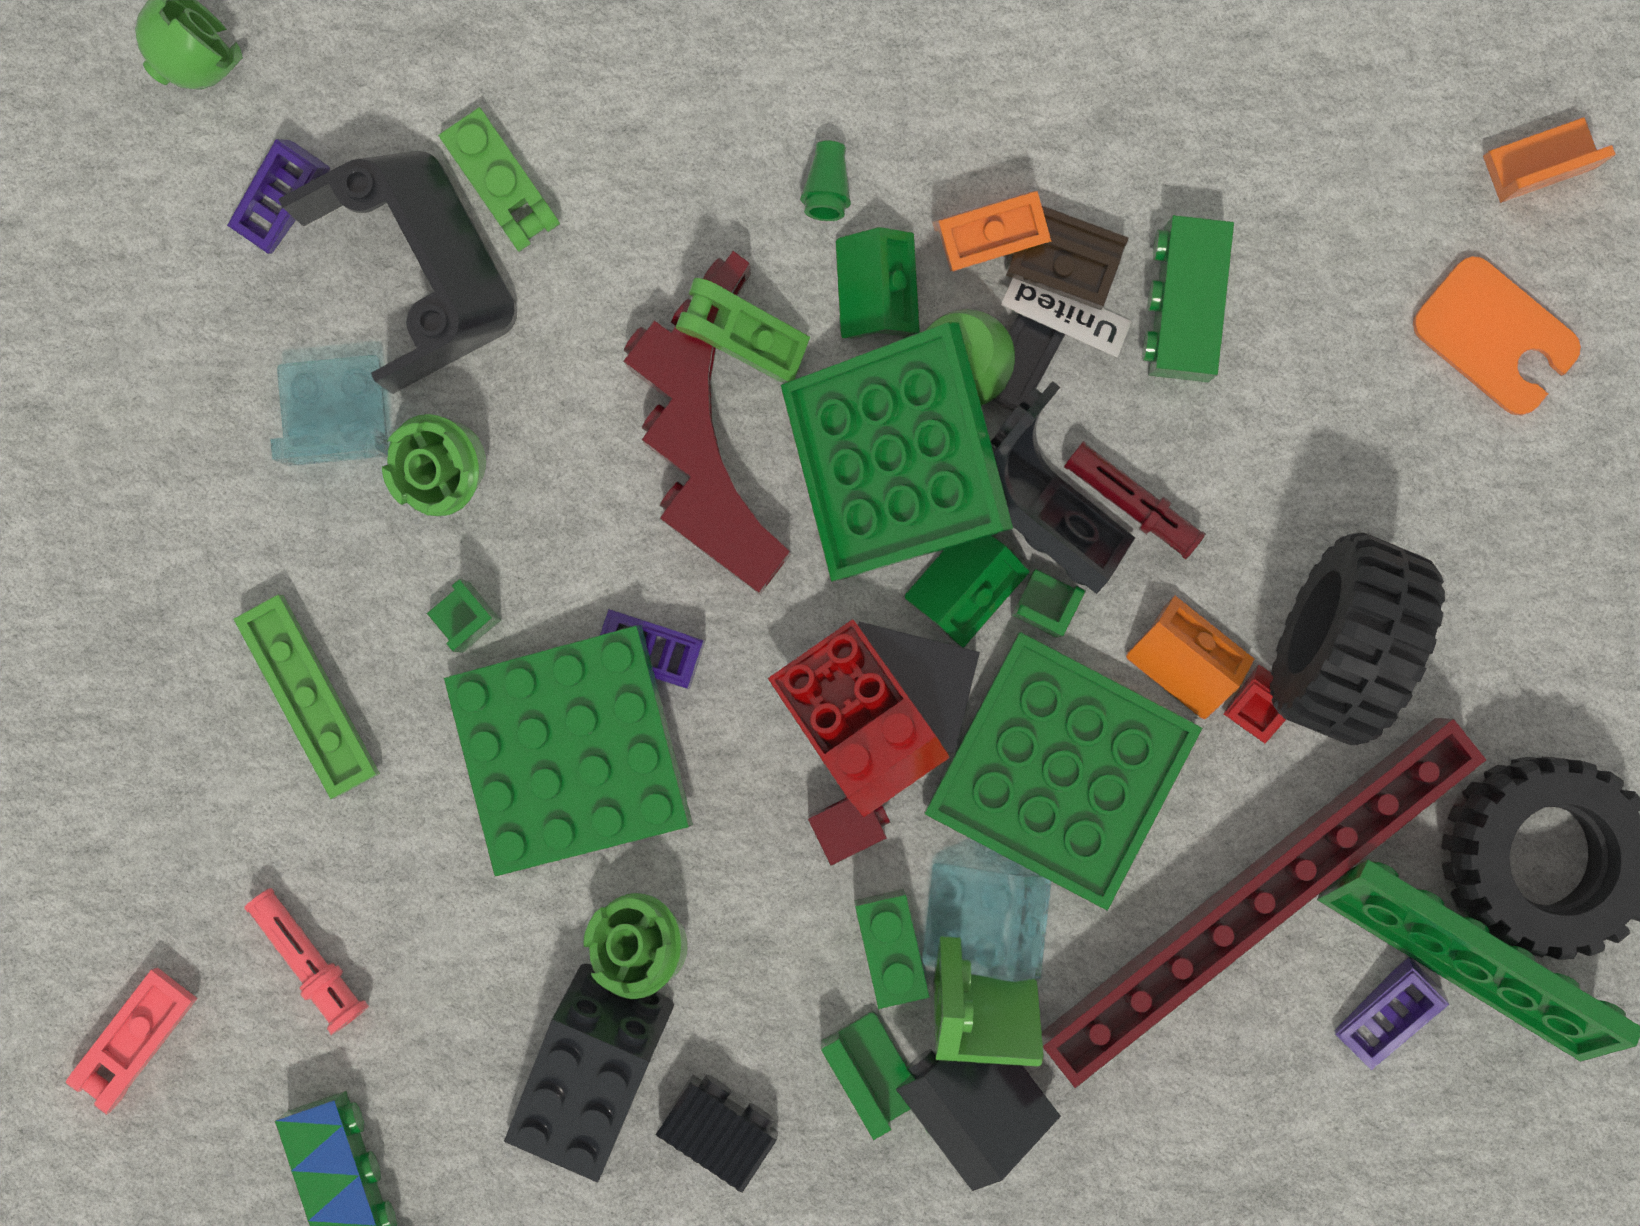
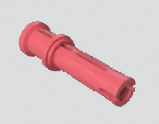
[244,888,369,1035]

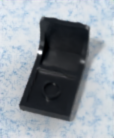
[990,381,1135,594]
[504,963,674,1183]

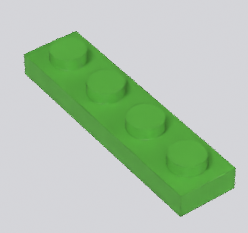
[233,594,380,800]

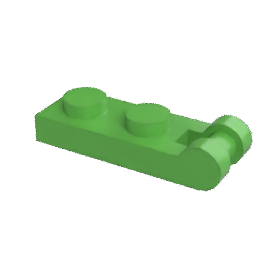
[438,107,560,252]
[675,278,810,383]

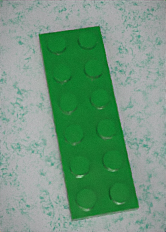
[1317,859,1640,1062]

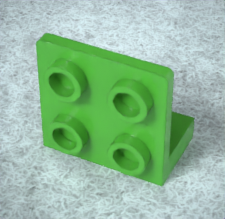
[933,936,1044,1066]

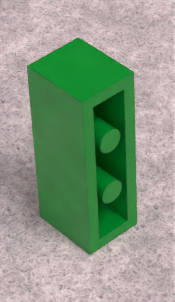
[1142,215,1234,383]

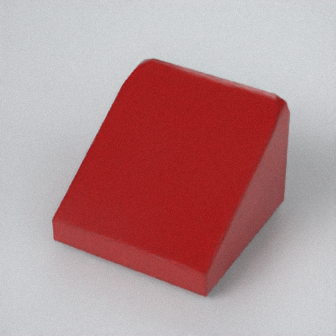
[1224,665,1286,744]

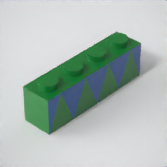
[275,1091,397,1226]

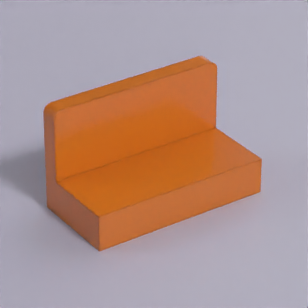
[1483,117,1616,203]
[932,191,1051,271]
[1126,595,1255,719]

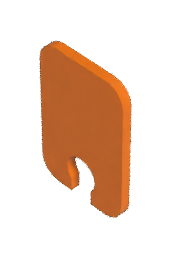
[1413,256,1581,416]

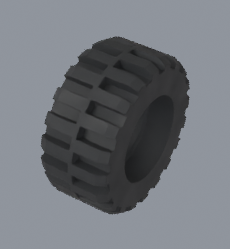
[1270,532,1445,745]
[1441,756,1640,960]

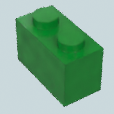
[854,889,930,1009]

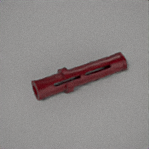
[1064,441,1206,560]

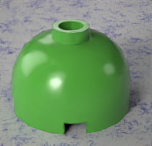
[135,0,243,90]

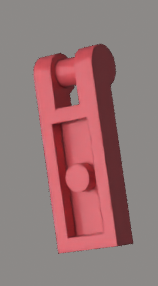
[66,967,198,1115]

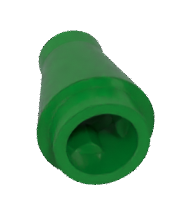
[800,140,851,221]

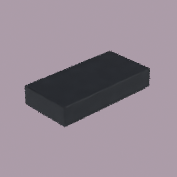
[993,314,1065,411]

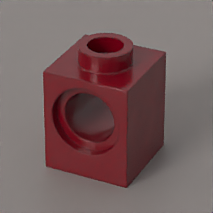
[808,797,891,866]

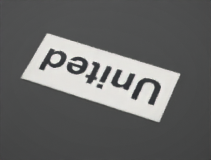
[1001,278,1132,358]

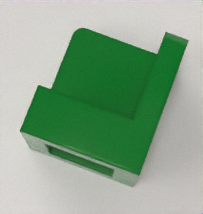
[1011,569,1086,638]
[426,579,501,653]

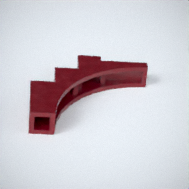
[623,251,791,595]

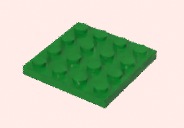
[781,322,1013,582]
[444,625,693,877]
[924,632,1203,911]

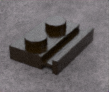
[1006,206,1129,310]

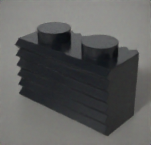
[655,1075,778,1193]

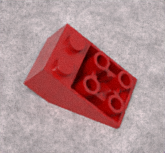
[767,619,950,817]

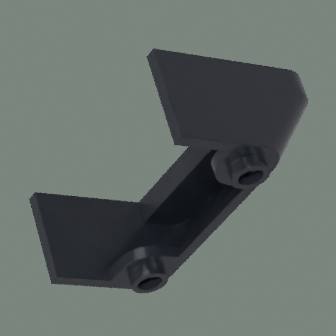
[278,151,517,394]

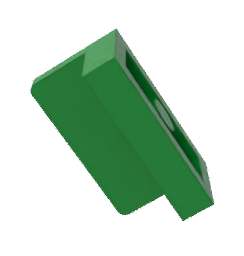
[836,227,920,339]
[905,535,1030,648]
[821,1012,911,1141]

